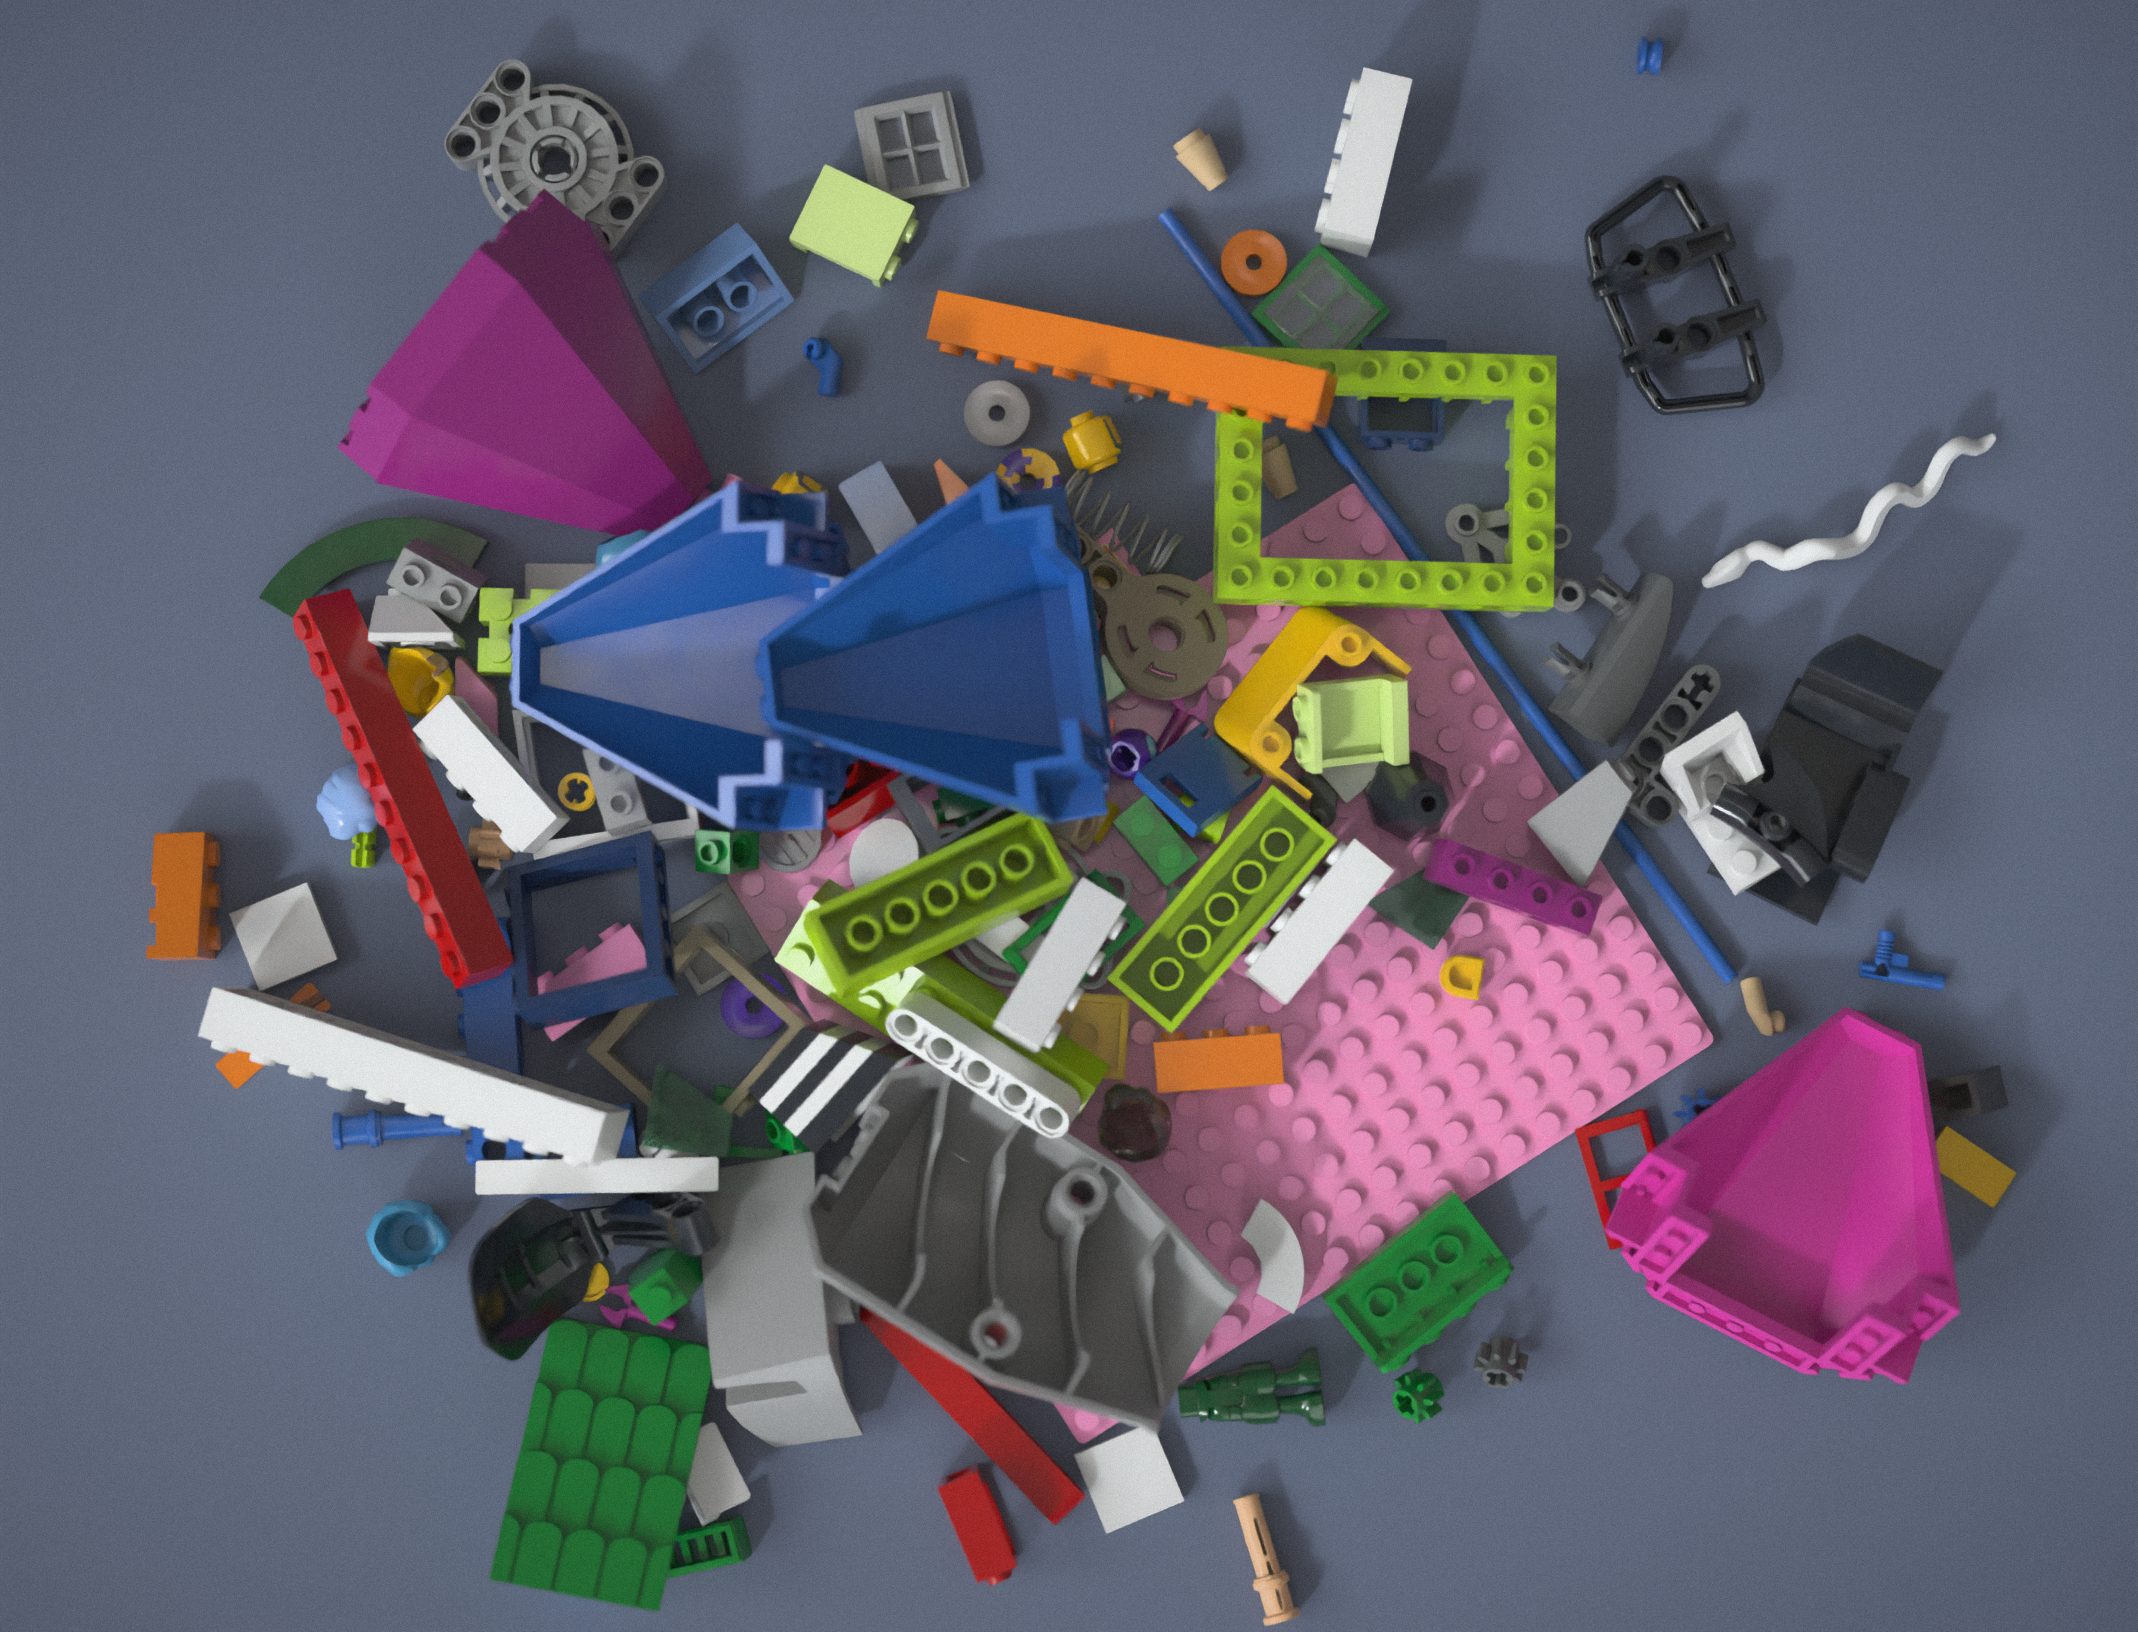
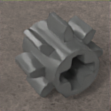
[1474,1336,1528,1389]

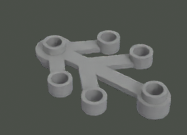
[1445,504,1586,618]

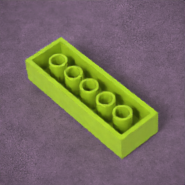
[1107,785,1337,1034]
[802,813,1074,1001]

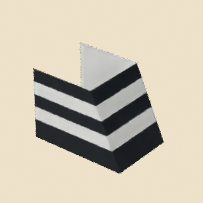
[747,1019,915,1154]

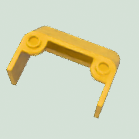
[1214,606,1412,805]

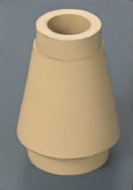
[1173,127,1229,191]
[1262,435,1298,500]

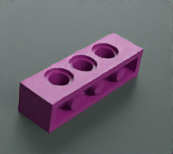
[1422,839,1603,936]

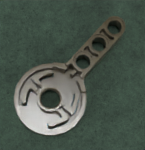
[1075,523,1228,700]

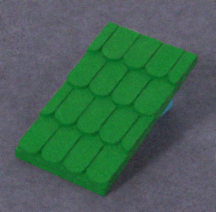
[489,1316,712,1612]

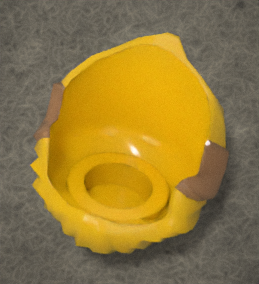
[386,646,455,719]

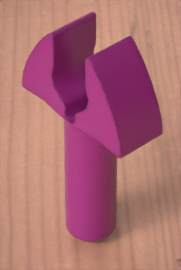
[1156,690,1208,755]
[599,1283,679,1332]

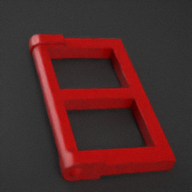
[1575,1108,1657,1250]

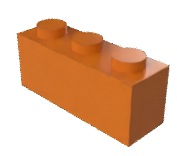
[1153,1025,1284,1093]

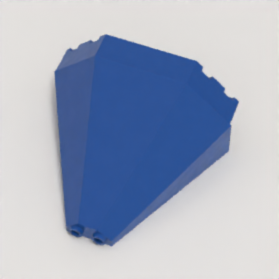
[755,471,1113,825]
[509,480,860,833]

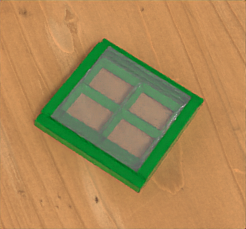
[1250,244,1391,350]

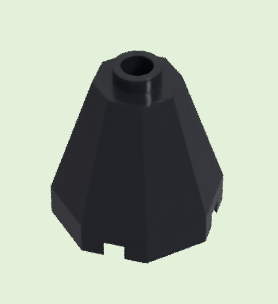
[1364,750,1456,842]

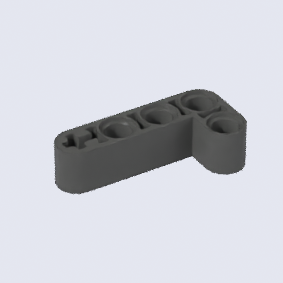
[1616,664,1721,829]

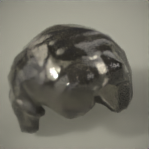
[1097,1083,1172,1163]

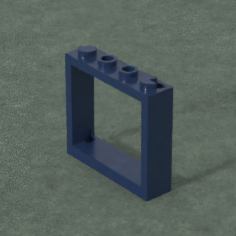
[504,830,678,1031]

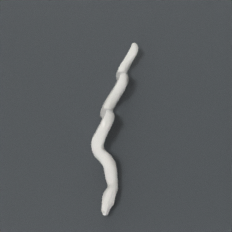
[1702,433,1996,588]

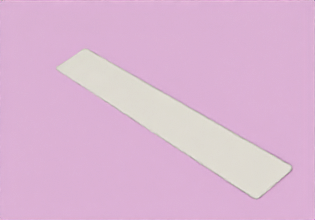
[476,1157,719,1195]

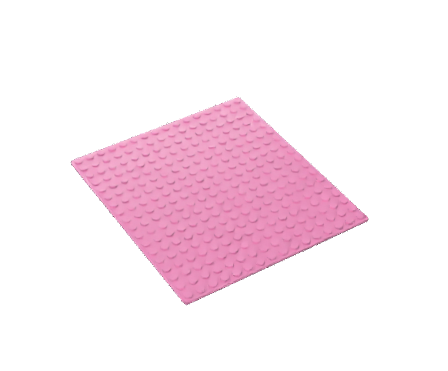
[727,483,1713,1443]

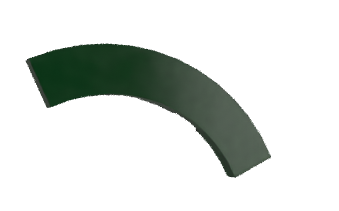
[259,518,490,618]

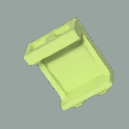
[789,164,920,288]
[1293,674,1410,774]

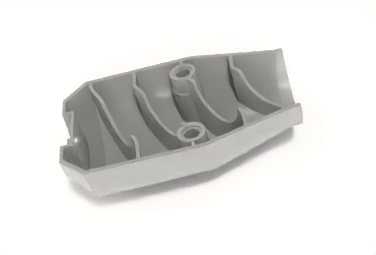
[799,1062,1241,1436]

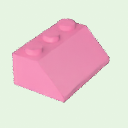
[537,921,647,1042]

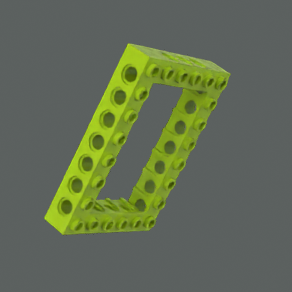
[1213,346,1557,612]

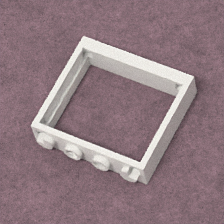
[512,710,703,860]

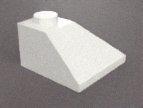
[368,588,466,650]

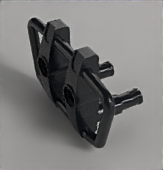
[1584,175,1768,416]

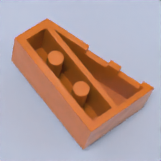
[146,832,222,961]

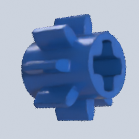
[1672,1088,1721,1129]

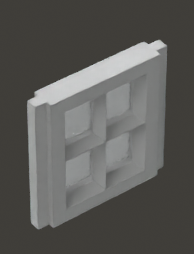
[854,91,970,202]

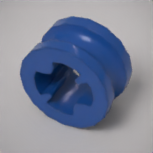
[1636,36,1663,76]

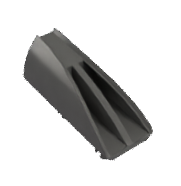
[1541,573,1674,748]

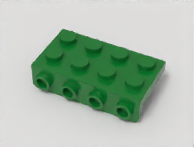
[1320,1189,1514,1374]

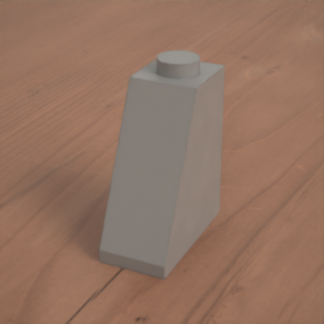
[1527,755,1637,887]

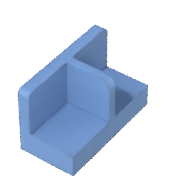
[839,460,918,555]

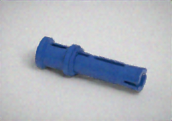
[332,1109,463,1150]

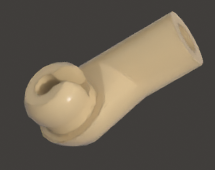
[1740,977,1786,1036]

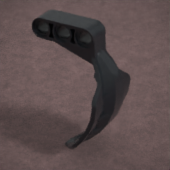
[468,1192,720,1362]

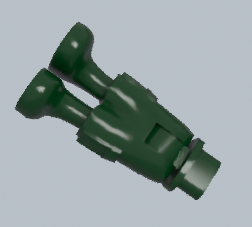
[1177,1347,1326,1427]

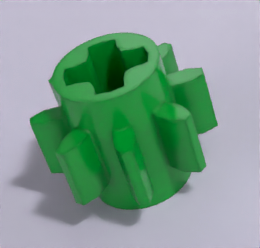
[1392,1367,1445,1424]

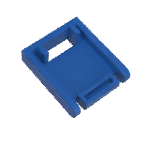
[1133,723,1263,838]

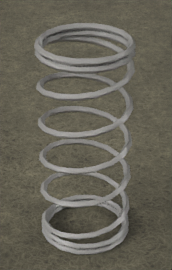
[1065,469,1183,575]

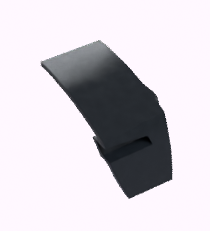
[1707,633,1944,926]

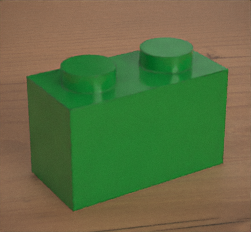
[1112,795,1199,889]

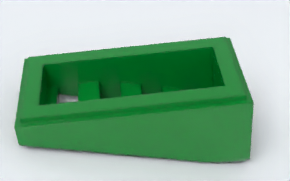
[667,1515,752,1579]

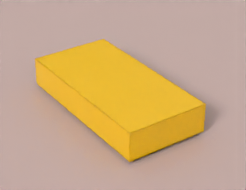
[1935,1125,2016,1208]

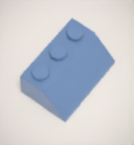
[637,222,795,374]

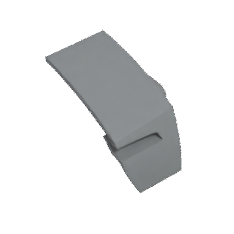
[699,1151,863,1447]

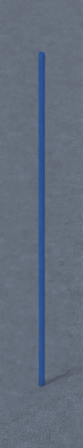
[1158,208,1739,984]

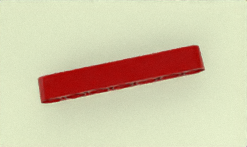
[859,1306,1087,1526]

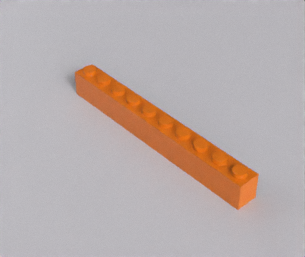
[926,290,1339,432]

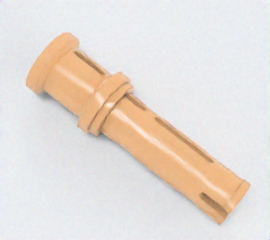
[1233,1493,1301,1625]

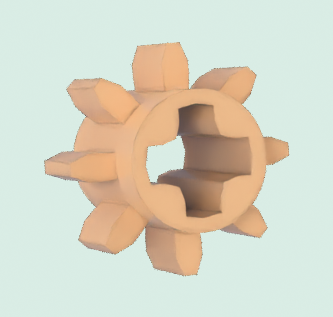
[468,818,514,870]

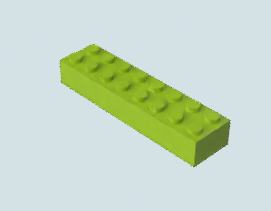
[774,878,1110,1132]

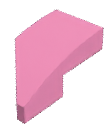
[455,656,500,738]

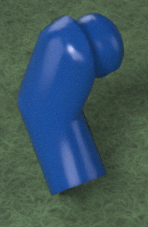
[803,337,843,397]

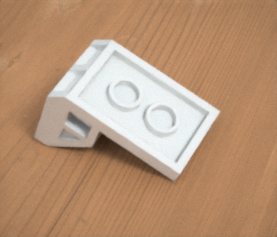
[1658,711,1782,896]

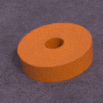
[1220,229,1287,298]

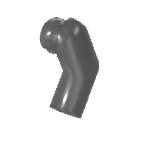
[1297,771,1338,828]

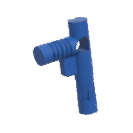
[1858,930,1945,991]

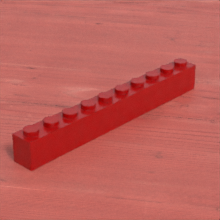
[293,588,514,990]

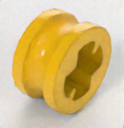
[558,773,597,811]

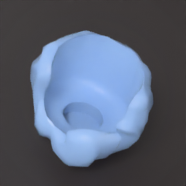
[317,763,379,840]

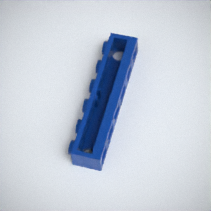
[455,917,530,1173]

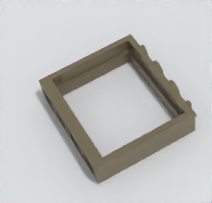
[586,923,815,1152]

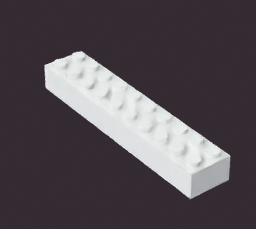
[198,986,630,1168]

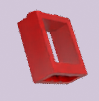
[937,1463,1018,1586]

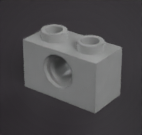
[386,537,490,624]
[582,748,653,836]

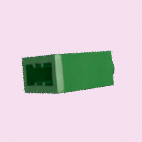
[628,1248,703,1327]

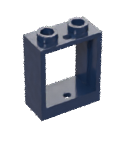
[1357,337,1446,452]

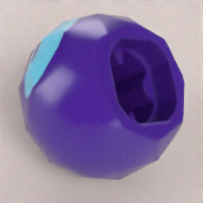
[1107,728,1158,781]

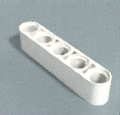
[887,991,1081,1137]

